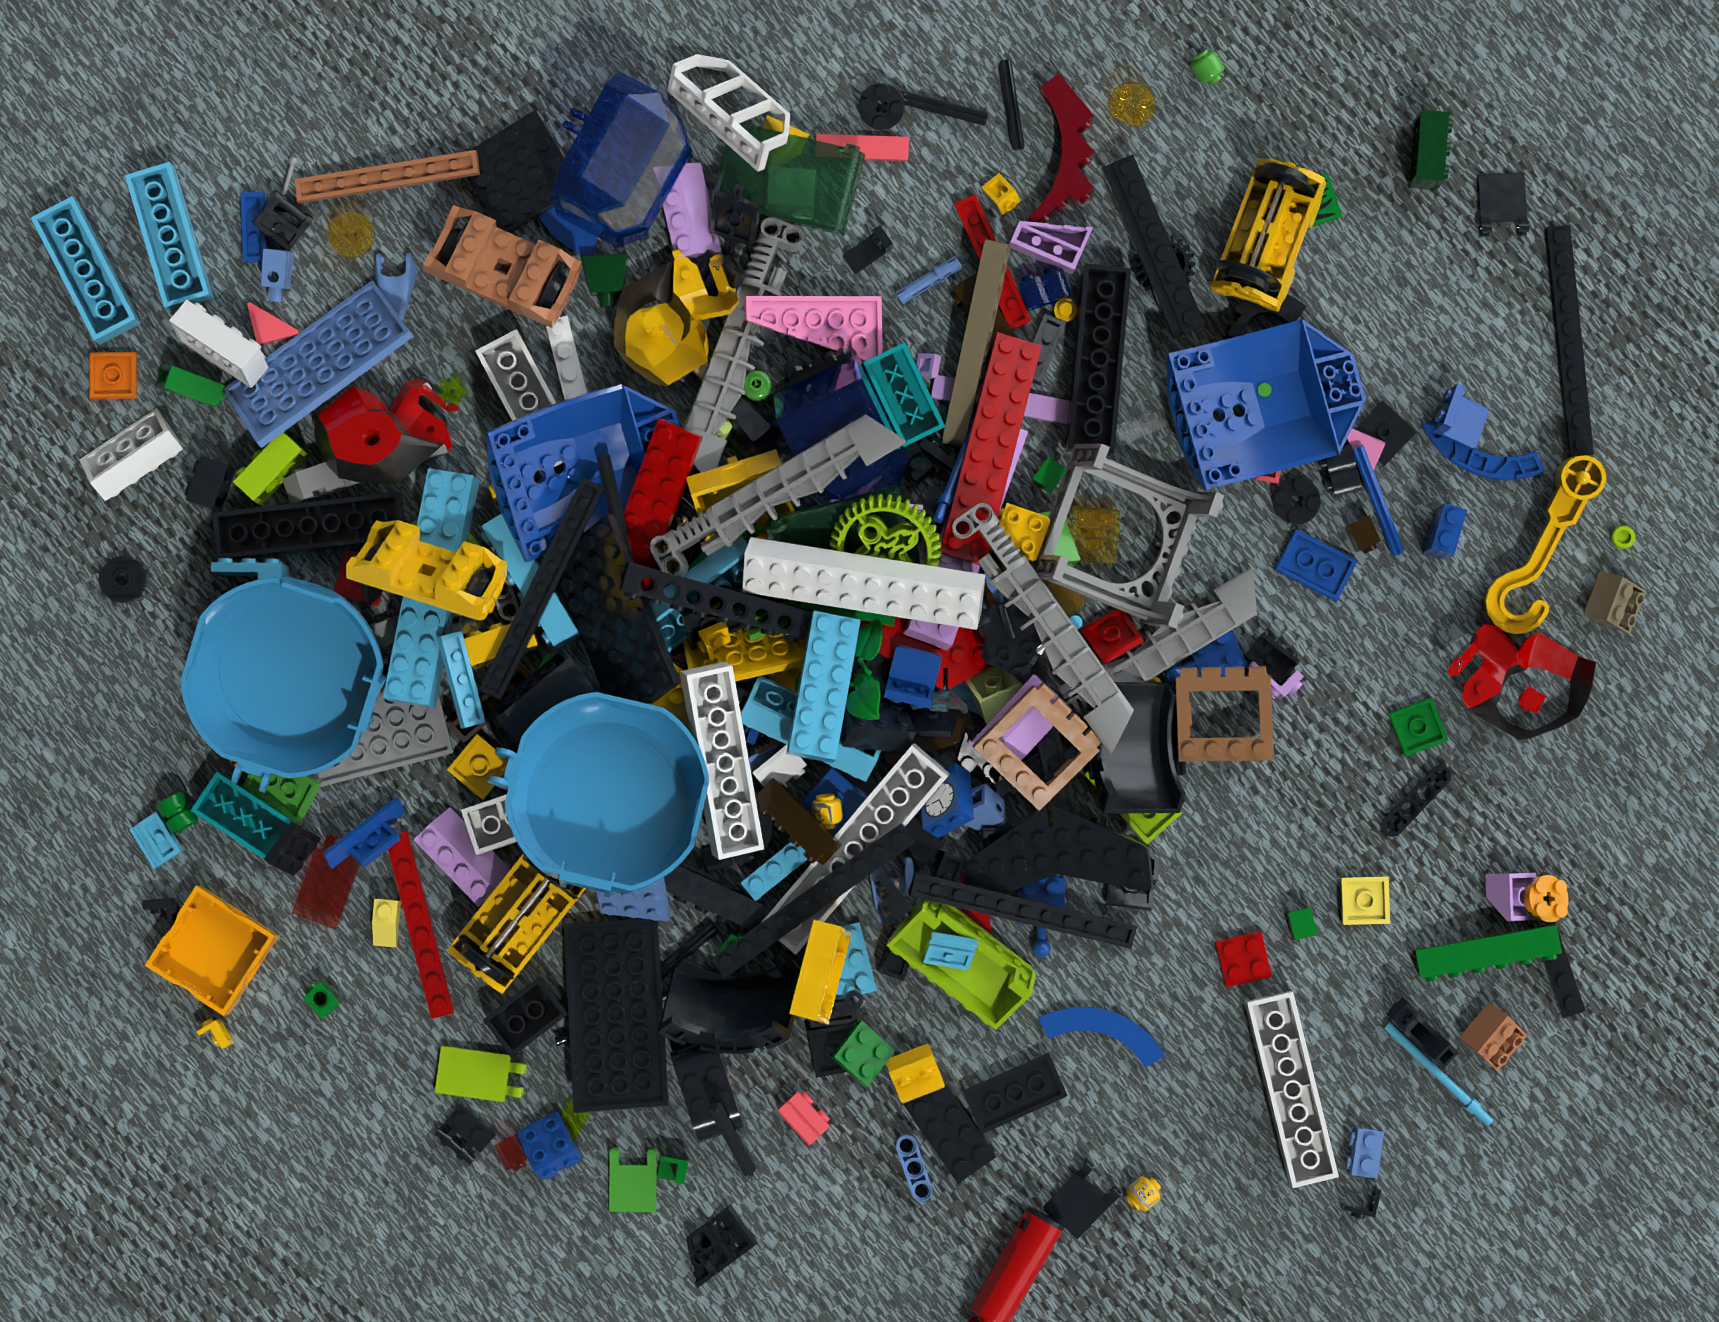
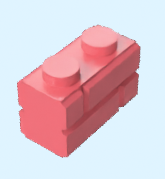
[777,1091,830,1146]

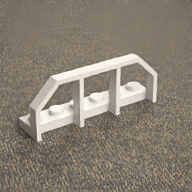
[667,54,790,171]

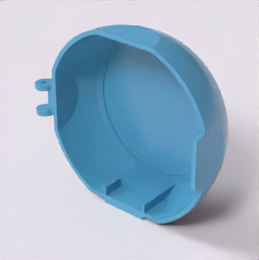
[180,577,387,793]
[488,692,709,898]

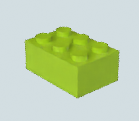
[233,432,309,506]

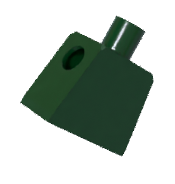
[582,254,628,309]

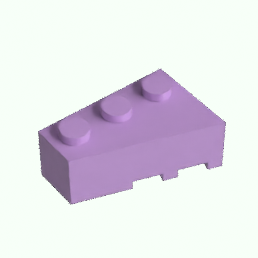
[1010,221,1093,275]

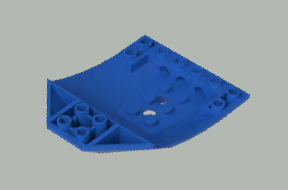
[1166,319,1366,491]
[486,384,679,562]

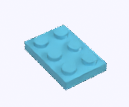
[835,922,877,999]

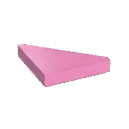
[1347,428,1386,471]

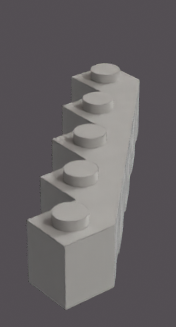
[283,444,448,504]

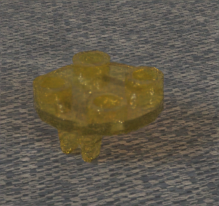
[1110,81,1156,126]
[328,212,375,258]

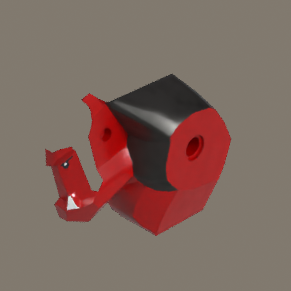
[314,379,461,484]
[1448,624,1596,740]

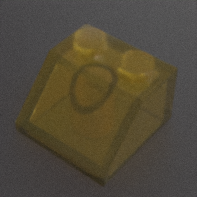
[1071,507,1120,563]

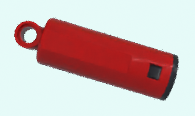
[967,1205,1065,1322]

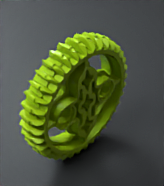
[830,494,941,567]

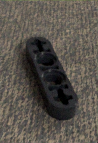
[1380,765,1451,837]

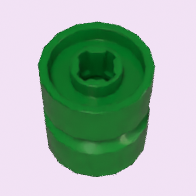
[156,791,199,835]

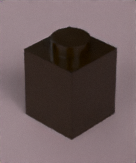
[1345,516,1381,554]

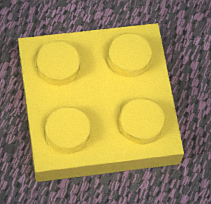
[1340,877,1390,925]

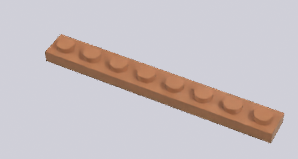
[294,150,480,204]

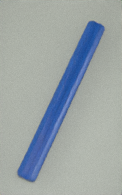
[1352,446,1404,556]

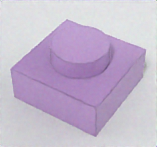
[916,353,941,379]

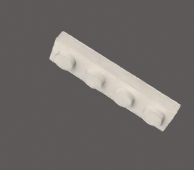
[546,316,587,400]

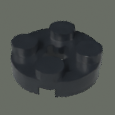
[858,83,905,130]
[1273,478,1321,525]
[98,556,147,603]

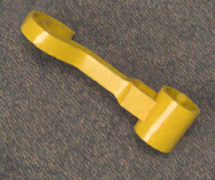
[1484,455,1606,634]

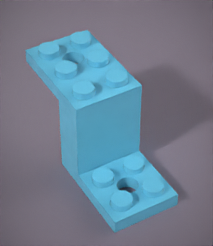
[211,558,290,579]

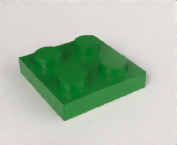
[831,1020,895,1087]

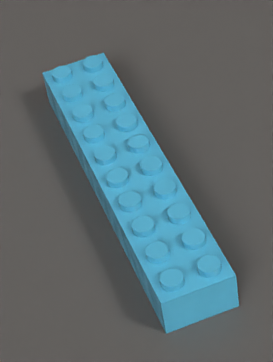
[383,468,479,709]

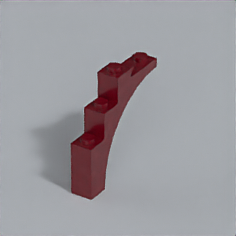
[1028,73,1094,223]

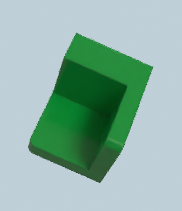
[1032,456,1066,495]
[1286,907,1318,940]
[657,1154,689,1184]

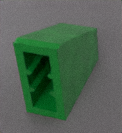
[155,366,225,407]

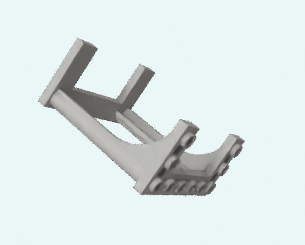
[1031,444,1224,628]

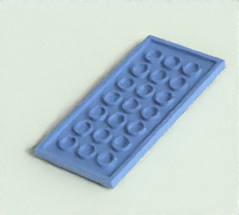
[223,280,414,448]

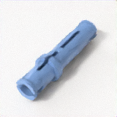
[895,256,962,305]

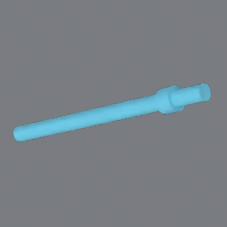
[1384,1022,1493,1126]

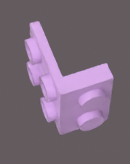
[1246,662,1304,700]

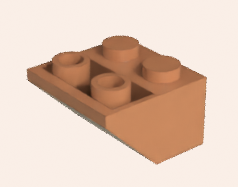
[1459,1002,1527,1072]

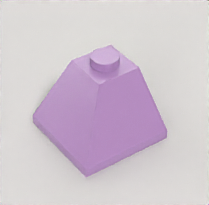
[1485,873,1536,921]

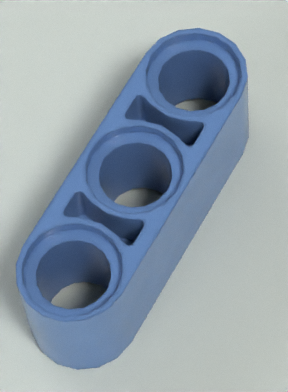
[896,1134,932,1202]

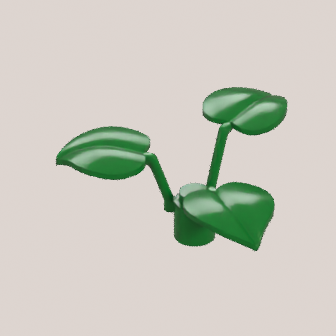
[795,621,882,720]

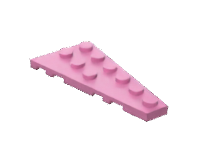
[744,296,883,361]

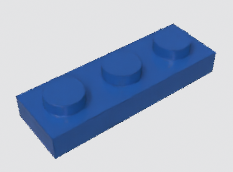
[240,192,267,263]

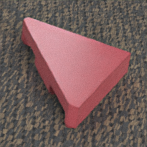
[247,302,299,345]

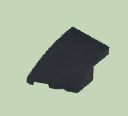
[1105,832,1159,911]
[686,1205,758,1288]

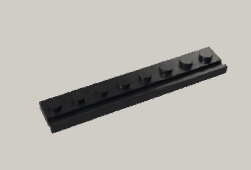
[1101,154,1205,339]

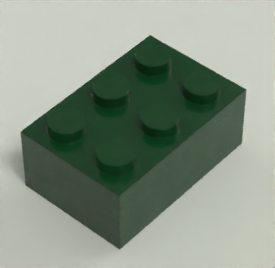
[1409,110,1453,190]

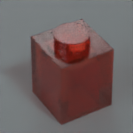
[494,1133,528,1172]

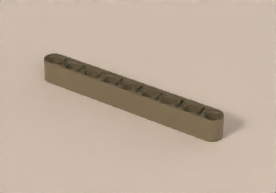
[943,240,1010,448]

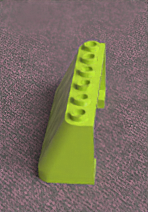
[887,899,1036,1030]

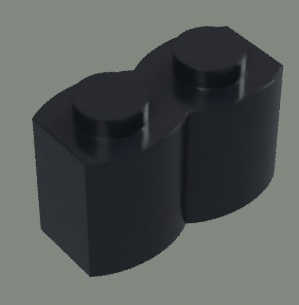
[1319,444,1362,497]

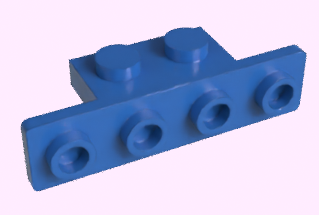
[323,797,405,869]

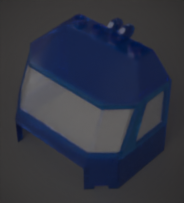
[551,71,693,248]

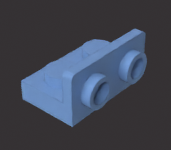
[1345,1127,1384,1179]

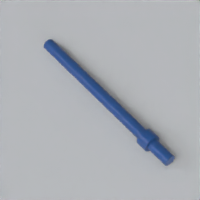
[933,417,974,523]

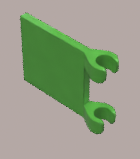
[609,1147,657,1213]

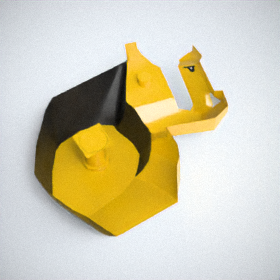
[614,250,739,386]

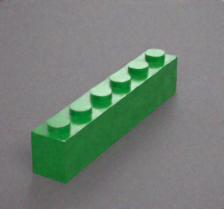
[1414,924,1562,982]

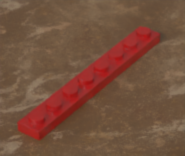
[388,831,455,1019]

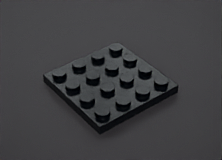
[468,110,583,233]

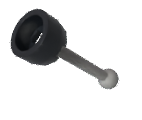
[274,157,298,212]

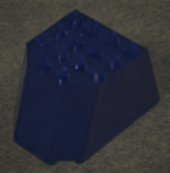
[774,354,909,502]

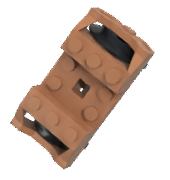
[423,205,582,328]

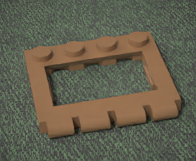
[1176,666,1274,762]
[972,682,1101,811]

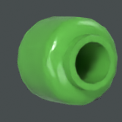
[1190,49,1224,85]
[744,370,772,402]

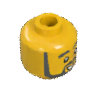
[811,794,843,829]

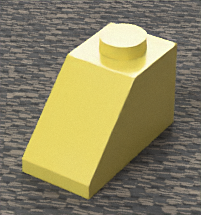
[372,899,401,948]

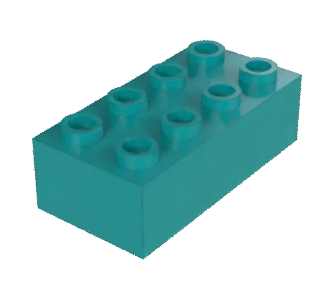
[861,342,945,448]
[190,771,300,859]

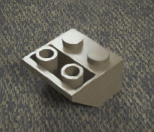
[1583,571,1646,634]

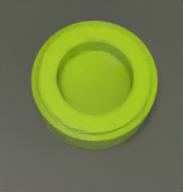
[1611,526,1636,550]

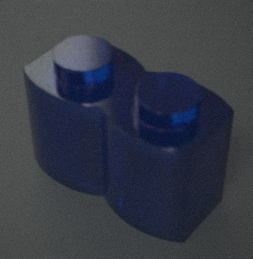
[1018,267,1072,312]

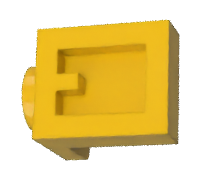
[981,173,1020,215]
[697,622,731,661]
[196,1018,235,1049]

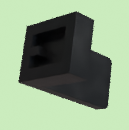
[843,225,893,274]

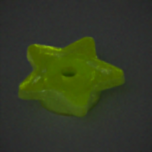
[440,377,468,406]

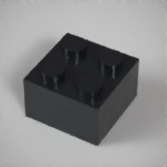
[185,456,236,512]

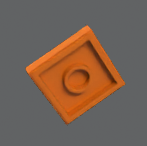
[89,352,137,400]

